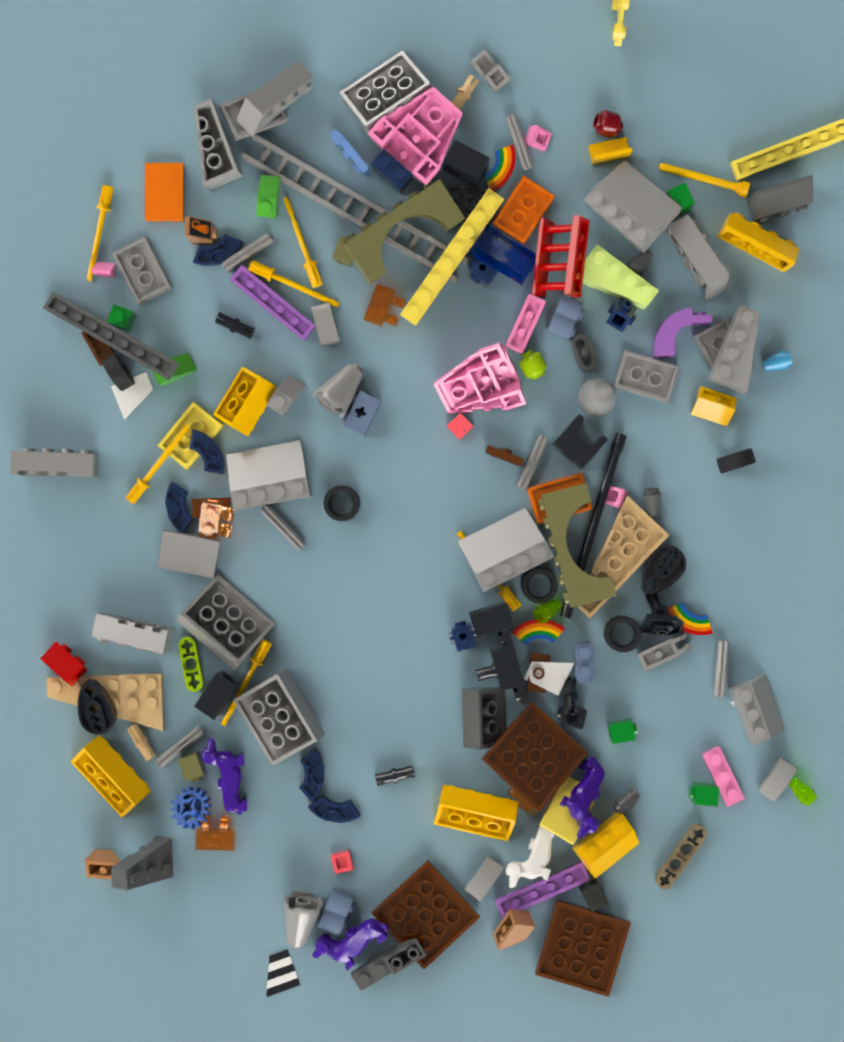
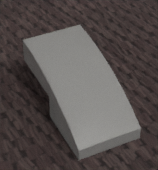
[470,49,510,92]
[311,303,340,347]
[758,757,797,802]
[464,857,504,901]

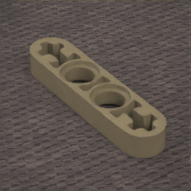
[655,823,707,889]

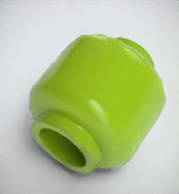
[519,350,547,380]

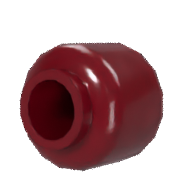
[593,110,623,138]

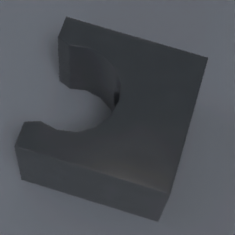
[443,140,490,187]
[552,414,608,470]
[469,601,514,638]
[194,670,241,720]

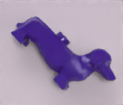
[201,737,247,815]
[559,756,605,839]
[312,918,389,971]

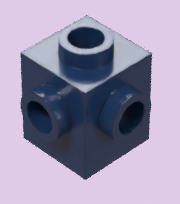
[468,255,499,287]
[606,298,637,332]
[449,620,476,652]

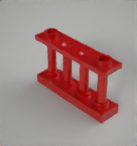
[532,216,590,298]

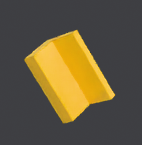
[588,137,633,166]
[691,386,737,426]

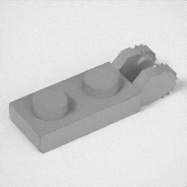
[636,632,692,672]

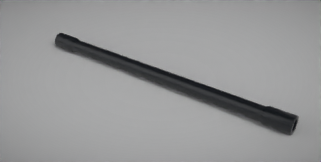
[559,433,627,619]

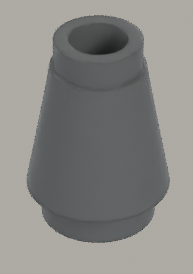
[627,249,653,275]
[642,488,662,517]
[613,788,641,816]

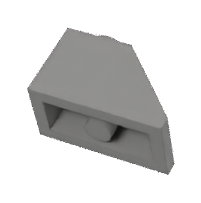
[267,375,305,417]

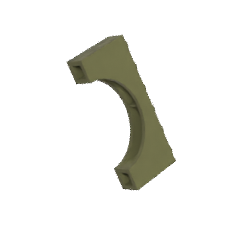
[343,179,465,285]
[538,483,616,608]

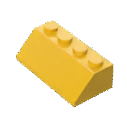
[717,212,800,272]
[71,735,151,818]
[434,784,518,841]

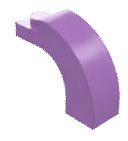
[652,308,712,358]

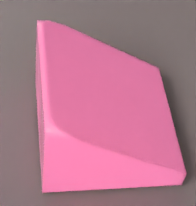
[525,125,552,151]
[91,262,116,278]
[605,486,629,509]

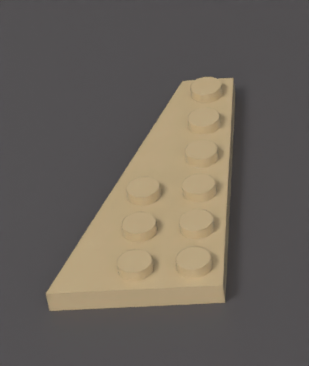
[577,495,669,618]
[46,673,165,731]

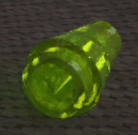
[533,599,562,624]
[788,778,817,807]

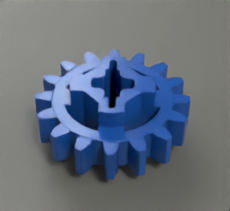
[170,786,212,829]

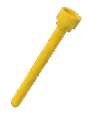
[659,163,750,198]

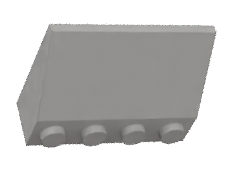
[339,50,432,141]
[584,160,683,254]
[226,440,312,511]
[457,508,554,593]
[177,574,275,671]
[233,668,325,766]

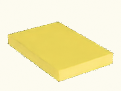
[157,401,224,470]
[539,776,594,845]

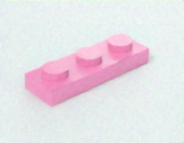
[505,294,546,355]
[701,746,745,807]

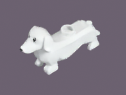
[506,826,554,888]

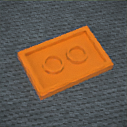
[145,163,184,222]
[492,175,555,245]
[527,472,593,525]

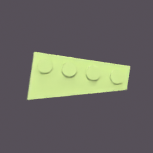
[583,245,659,310]

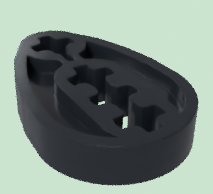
[448,184,498,227]
[641,545,686,595]
[77,679,117,735]

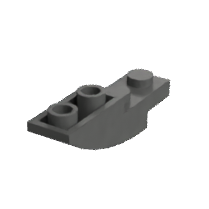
[351,938,427,991]

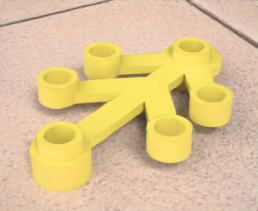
[612,0,630,47]

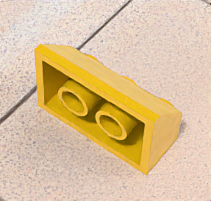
[213,366,278,436]
[572,812,639,879]

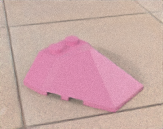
[368,87,463,185]
[434,342,527,414]

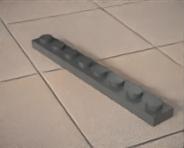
[43,292,179,381]

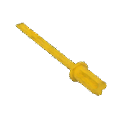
[86,185,114,282]
[284,196,323,288]
[248,260,340,308]
[125,424,189,504]
[456,530,522,612]
[221,639,272,726]

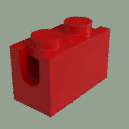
[40,641,88,687]

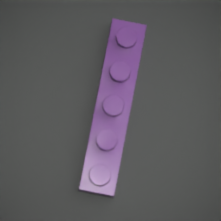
[230,265,316,341]
[495,861,590,919]

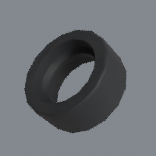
[102,353,135,391]
[716,448,756,474]
[323,485,360,522]
[521,567,558,604]
[604,616,641,652]

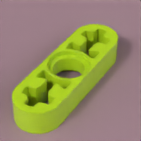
[178,636,204,692]

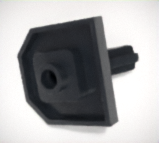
[640,594,684,635]

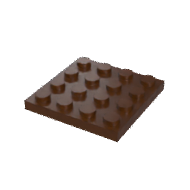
[481,701,588,812]
[371,859,480,969]
[535,899,631,997]

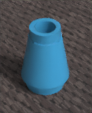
[762,351,792,371]

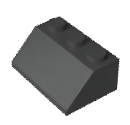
[747,175,813,224]
[462,687,506,749]

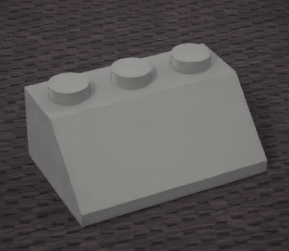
[728,675,784,745]

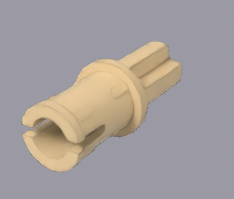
[451,75,479,110]
[127,724,156,761]

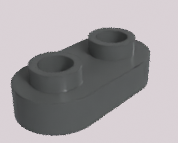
[571,334,597,372]

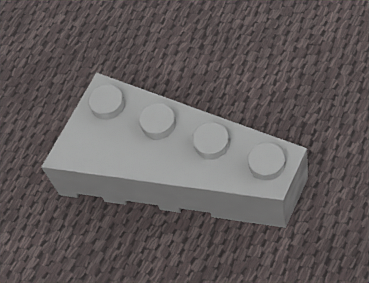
[236,61,314,137]
[194,99,244,191]
[667,214,730,301]
[707,305,760,394]
[10,448,98,478]
[92,612,175,655]

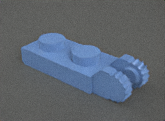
[330,129,371,177]

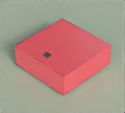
[447,413,474,440]
[331,850,354,874]

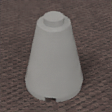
[312,364,363,418]
[578,378,616,416]
[284,891,323,949]

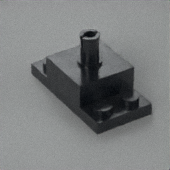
[475,628,530,706]

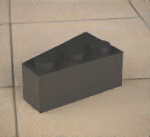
[111,836,173,890]

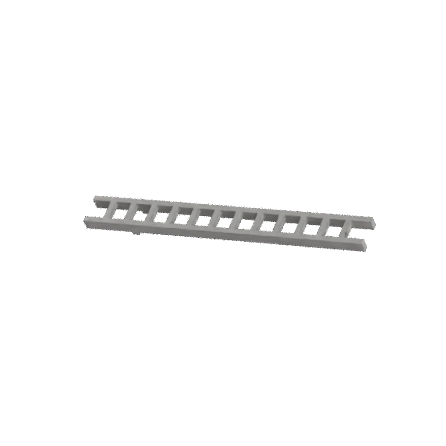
[241,134,469,284]

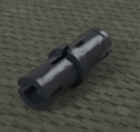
[215,312,255,339]
[563,677,578,715]
[375,765,415,786]

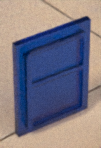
[469,225,536,285]

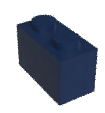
[371,149,413,194]

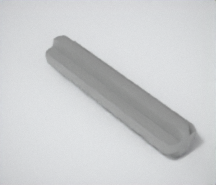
[506,114,533,170]
[222,233,273,271]
[517,436,548,490]
[261,505,306,550]
[714,640,729,697]
[155,726,205,768]

